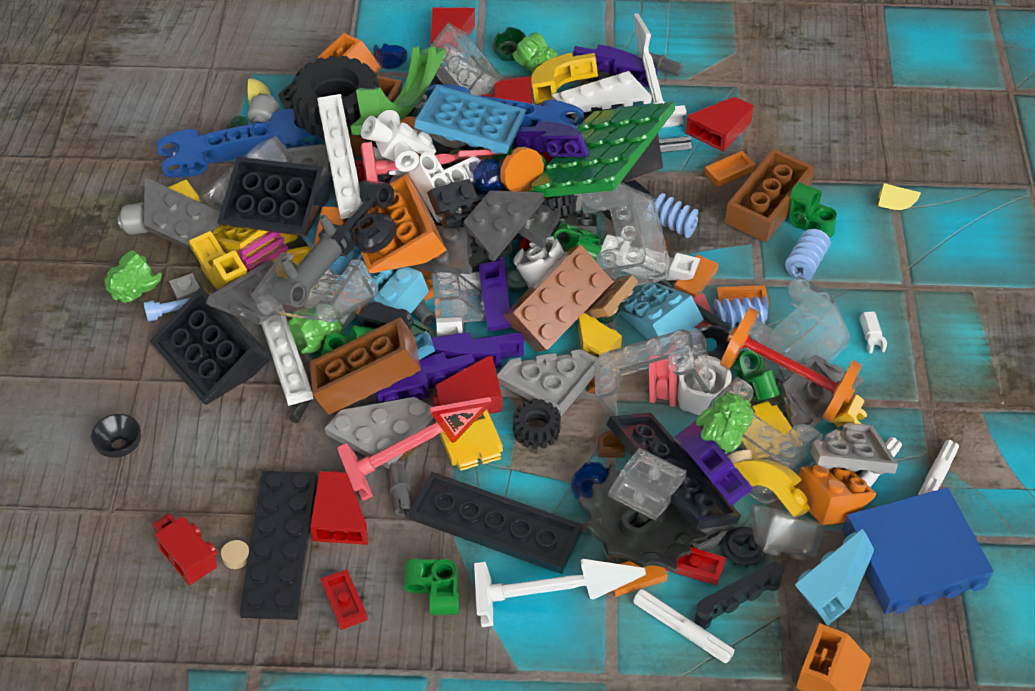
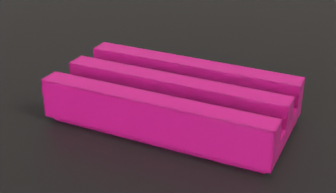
[237,232,289,273]

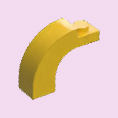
[531,53,598,104]
[189,231,247,290]
[734,460,811,517]

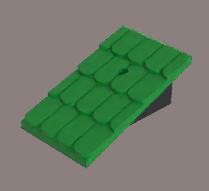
[529,101,676,197]

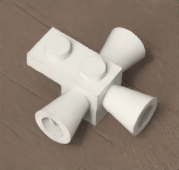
[361,110,436,171]

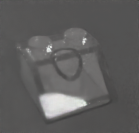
[432,272,486,324]
[751,504,824,560]

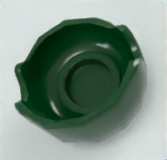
[493,27,526,61]

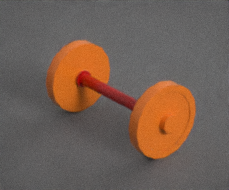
[720,307,862,423]

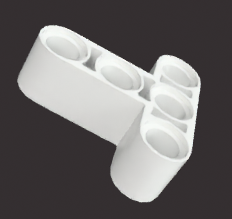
[408,152,485,223]

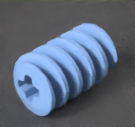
[645,193,698,238]
[785,229,831,282]
[713,296,768,330]

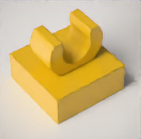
[832,394,867,428]

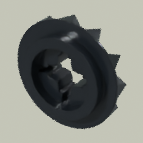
[722,527,767,568]

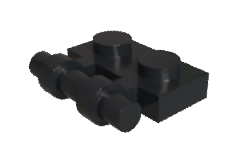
[427,178,479,229]

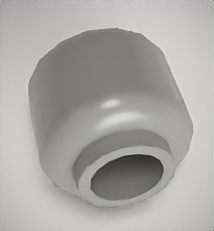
[247,94,280,124]
[118,202,149,235]

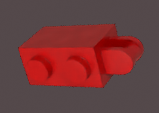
[152,513,218,586]

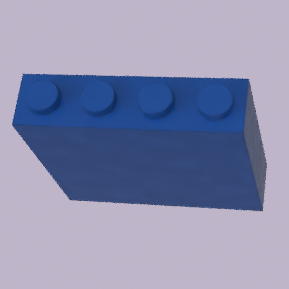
[842,487,994,614]

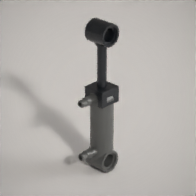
[273,180,394,307]

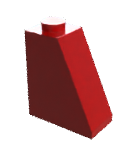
[431,7,475,58]
[685,96,754,152]
[432,356,502,414]
[310,471,368,545]

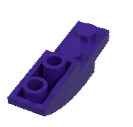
[573,44,658,88]
[515,122,589,157]
[479,256,512,332]
[422,332,524,368]
[377,352,475,403]
[674,421,753,506]

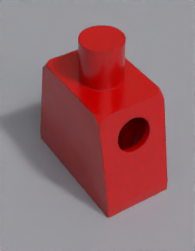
[481,77,532,104]

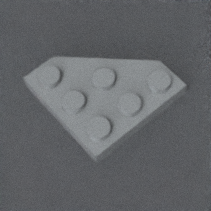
[497,349,603,416]
[325,397,434,469]
[810,423,898,474]

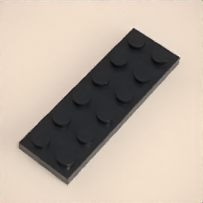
[607,413,742,530]
[239,471,317,620]
[408,471,583,574]

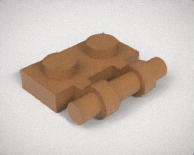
[584,274,638,318]

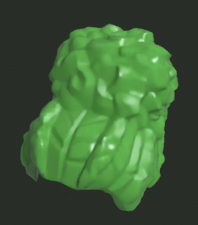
[512,32,557,74]
[104,250,162,303]
[288,306,344,354]
[695,392,754,452]

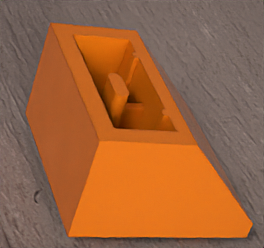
[318,33,381,73]
[795,465,876,525]
[796,623,871,691]

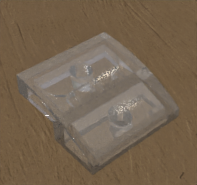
[608,448,686,520]

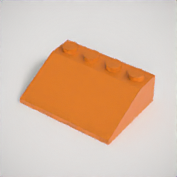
[348,173,446,273]

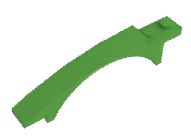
[351,46,446,135]

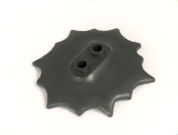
[578,464,708,572]

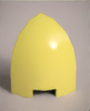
[248,78,271,105]
[877,184,921,210]

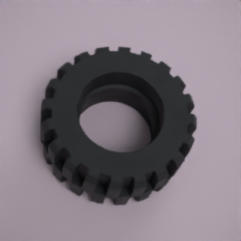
[291,55,379,139]

